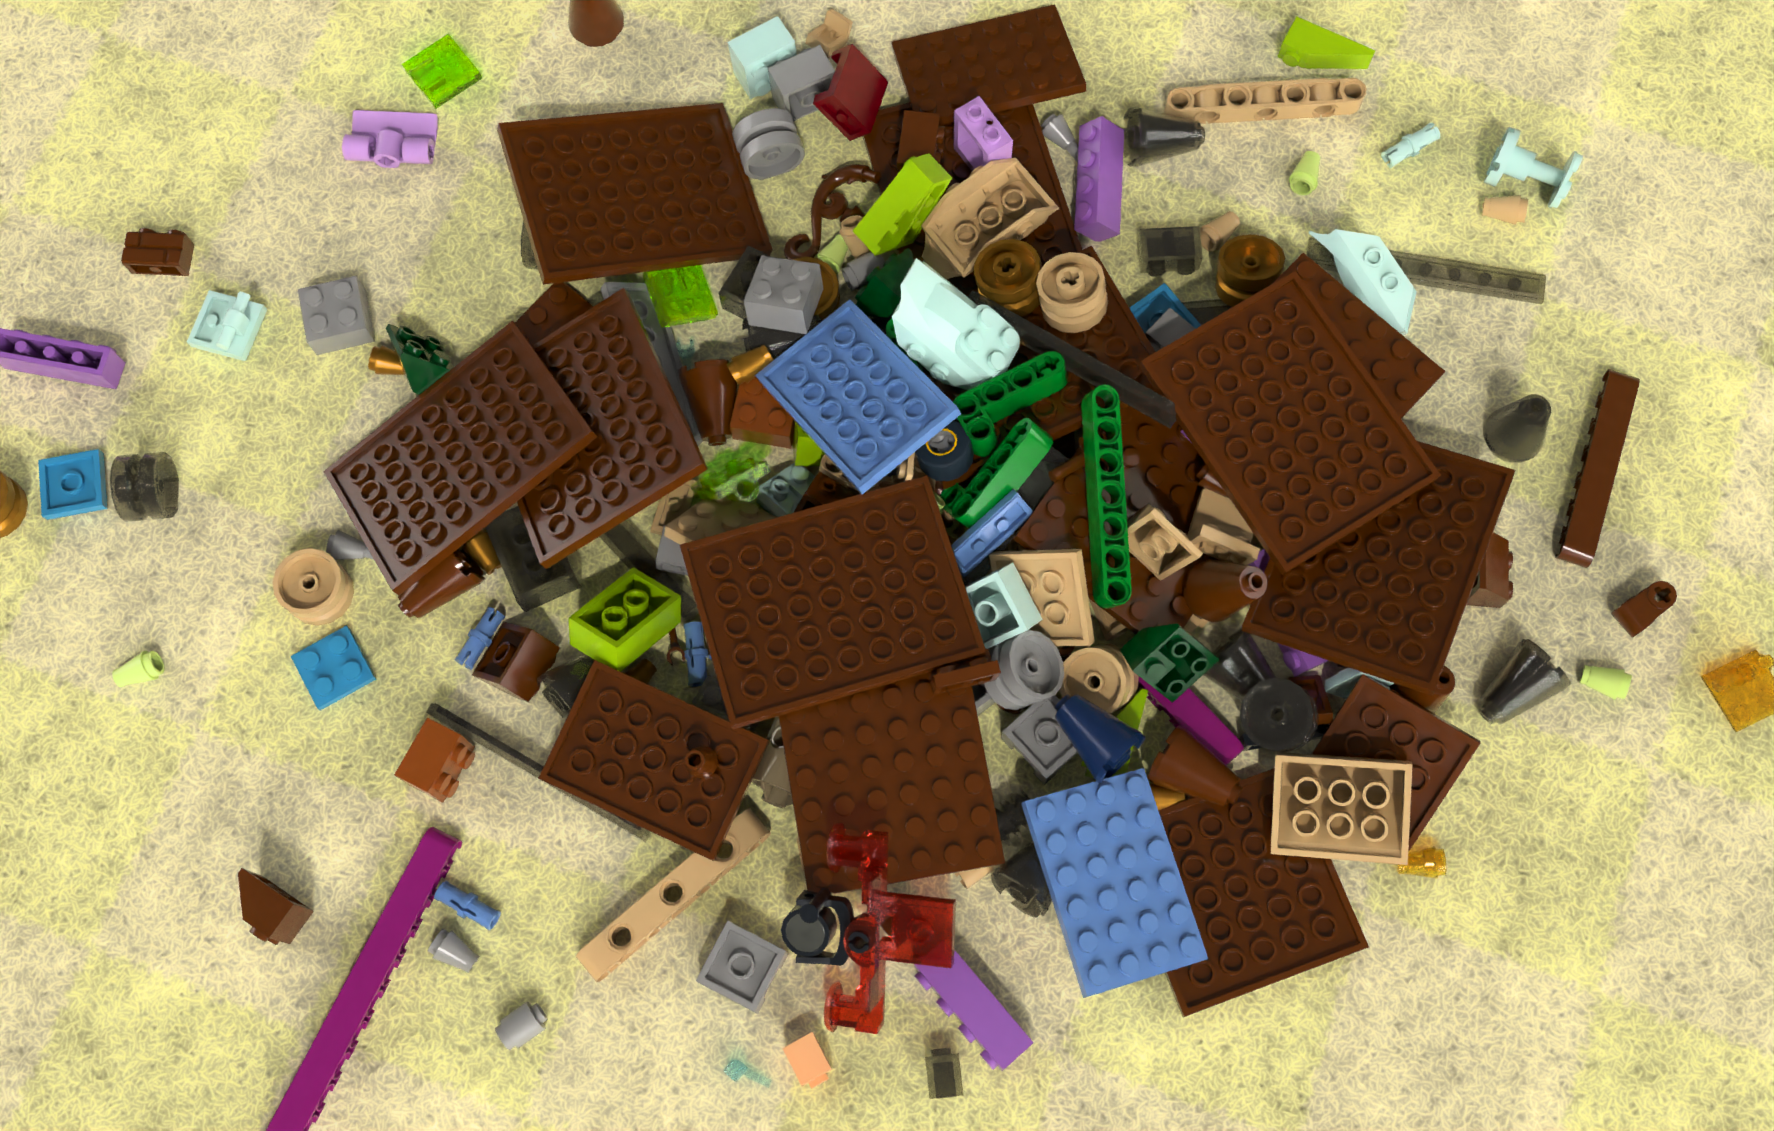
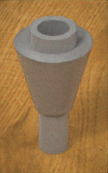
[1041,114,1079,163]
[326,530,373,560]

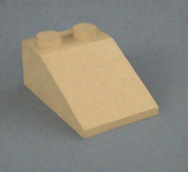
[1127,503,1203,581]

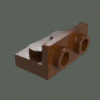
[927,648,1001,695]

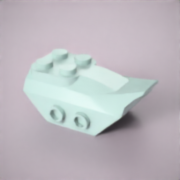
[1308,229,1417,336]
[892,258,1020,390]

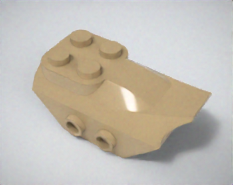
[921,158,1059,280]

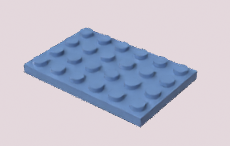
[755,299,961,495]
[1021,768,1208,998]

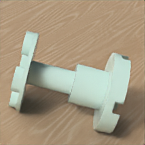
[1484,126,1583,208]

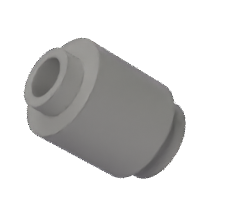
[841,252,885,291]
[495,1001,548,1050]

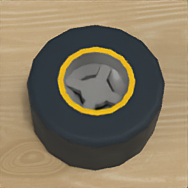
[915,420,974,481]

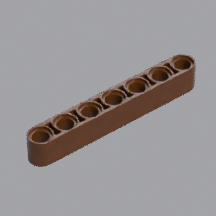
[1555,369,1640,568]

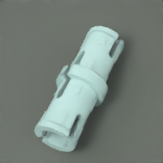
[1381,123,1441,168]

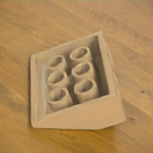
[1271,752,1412,865]

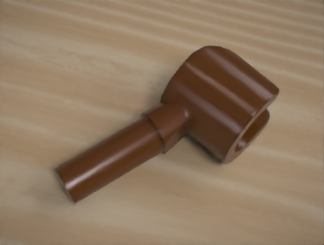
[667,628,686,666]

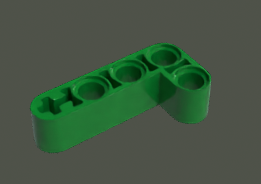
[953,351,1068,457]
[940,418,1053,529]

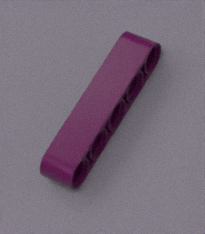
[1138,677,1244,765]

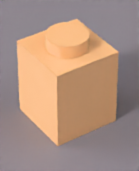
[782,1032,832,1089]

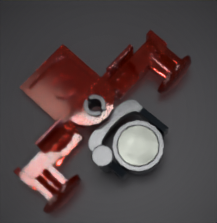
[781,822,956,1034]

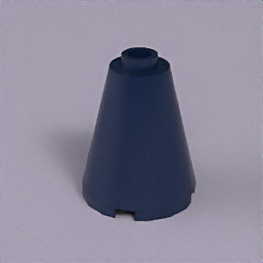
[1055,694,1145,784]

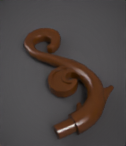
[784,164,881,260]

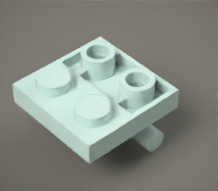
[187,290,267,361]
[755,463,815,517]

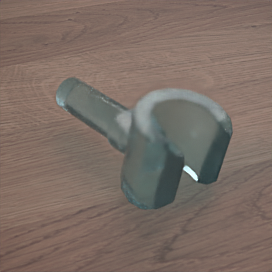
[676,339,695,370]
[724,1059,772,1088]

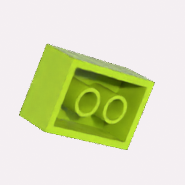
[569,567,681,672]

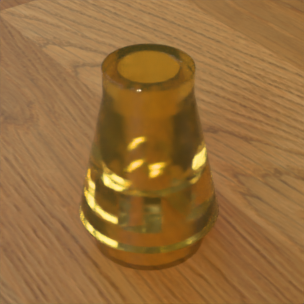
[1397,846,1446,879]

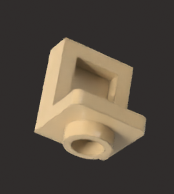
[805,8,853,58]

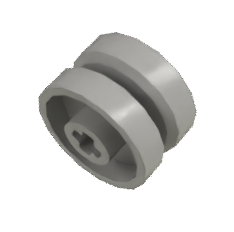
[732,108,805,180]
[984,630,1064,710]

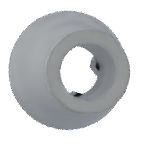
[428,929,480,973]

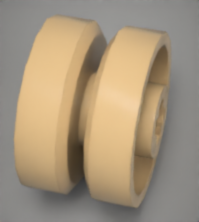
[1036,252,1108,333]
[272,548,354,626]
[1059,644,1139,714]

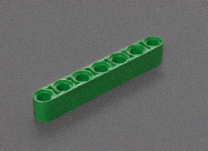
[1081,384,1132,609]

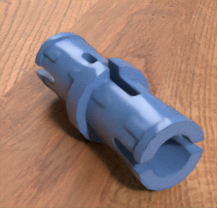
[454,607,505,670]
[684,622,709,687]
[434,881,501,930]

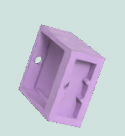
[954,96,1013,171]

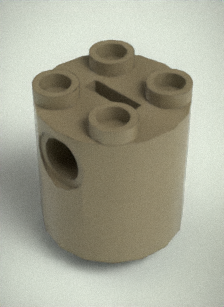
[752,716,793,809]

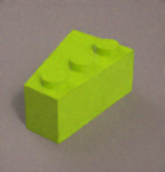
[853,153,952,256]

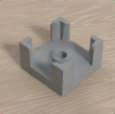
[1001,696,1078,785]
[696,920,789,1014]

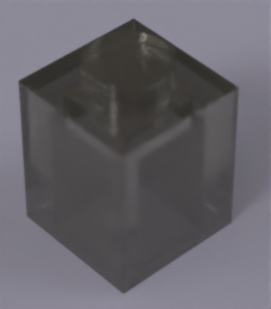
[925,1048,963,1100]

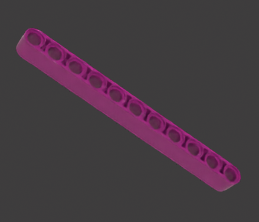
[266,827,462,1131]

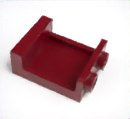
[813,44,888,141]

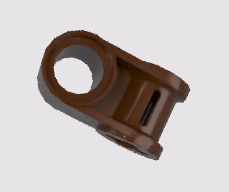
[1611,581,1677,638]

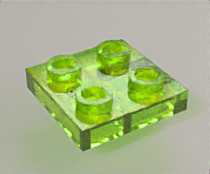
[402,34,482,109]
[642,265,718,328]
[691,458,771,503]

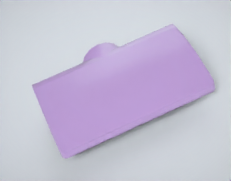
[342,110,438,168]

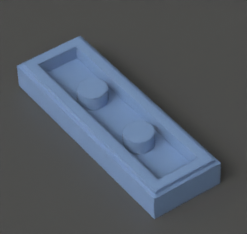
[951,489,1033,577]

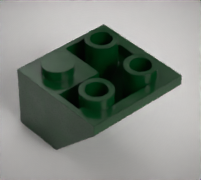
[855,248,914,318]
[386,324,454,395]
[1120,623,1219,703]

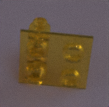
[1701,650,1774,732]

